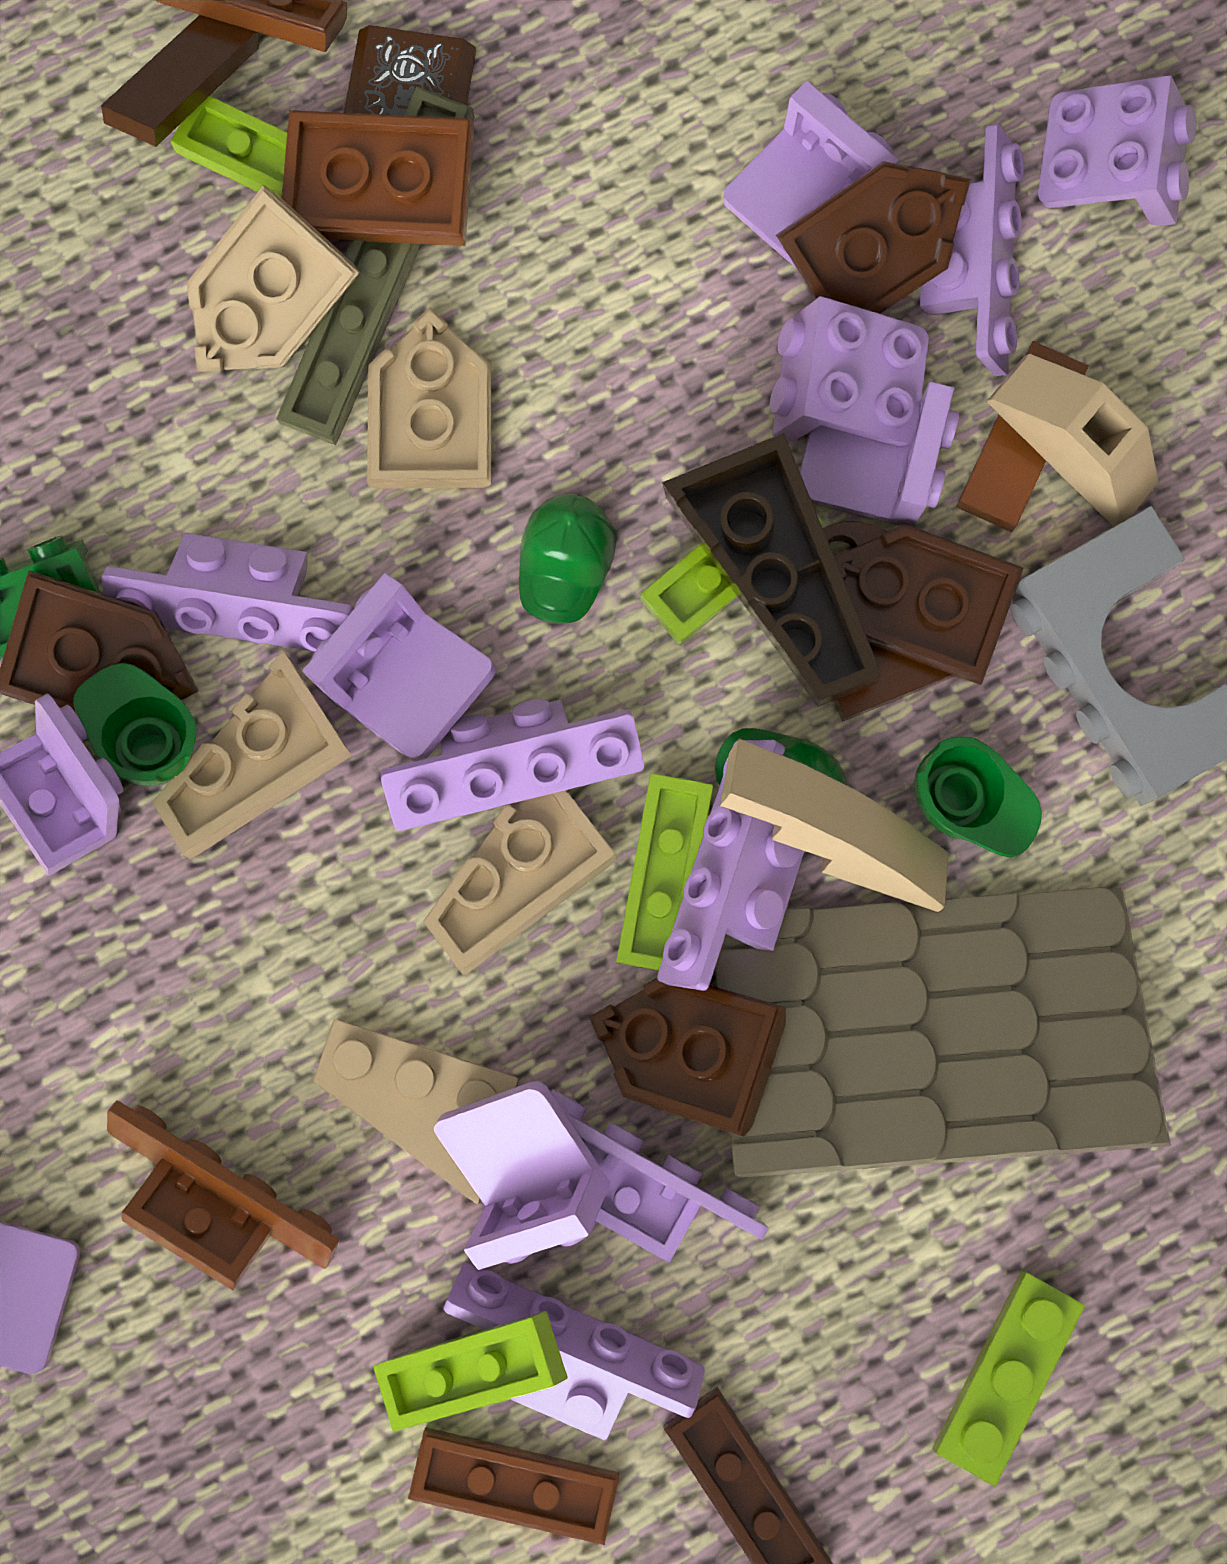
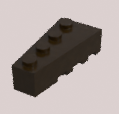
[662,433,882,707]

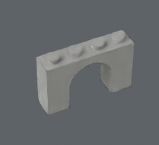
[1010,506,1227,806]

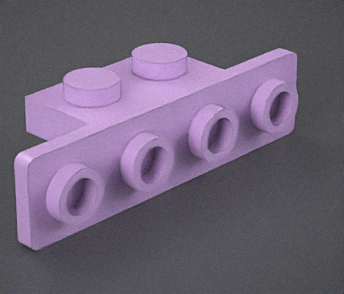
[920,124,1024,376]
[101,533,354,652]
[380,699,644,831]
[657,740,804,991]
[551,1089,769,1263]
[444,1263,705,1441]

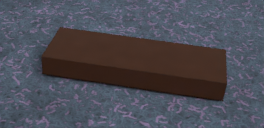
[101,15,259,147]
[663,1386,833,1564]

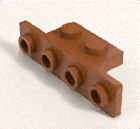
[107,1100,339,1291]

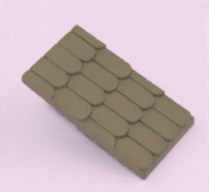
[715,887,1171,1178]

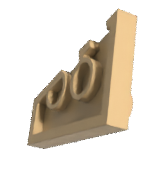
[152,650,352,860]
[423,790,618,976]
[313,1019,519,1205]

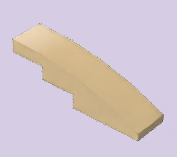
[720,739,949,912]

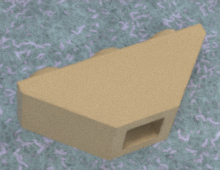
[986,354,1159,527]

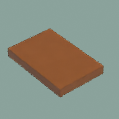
[282,110,475,246]

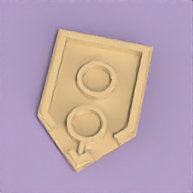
[187,186,361,372]
[367,307,491,489]

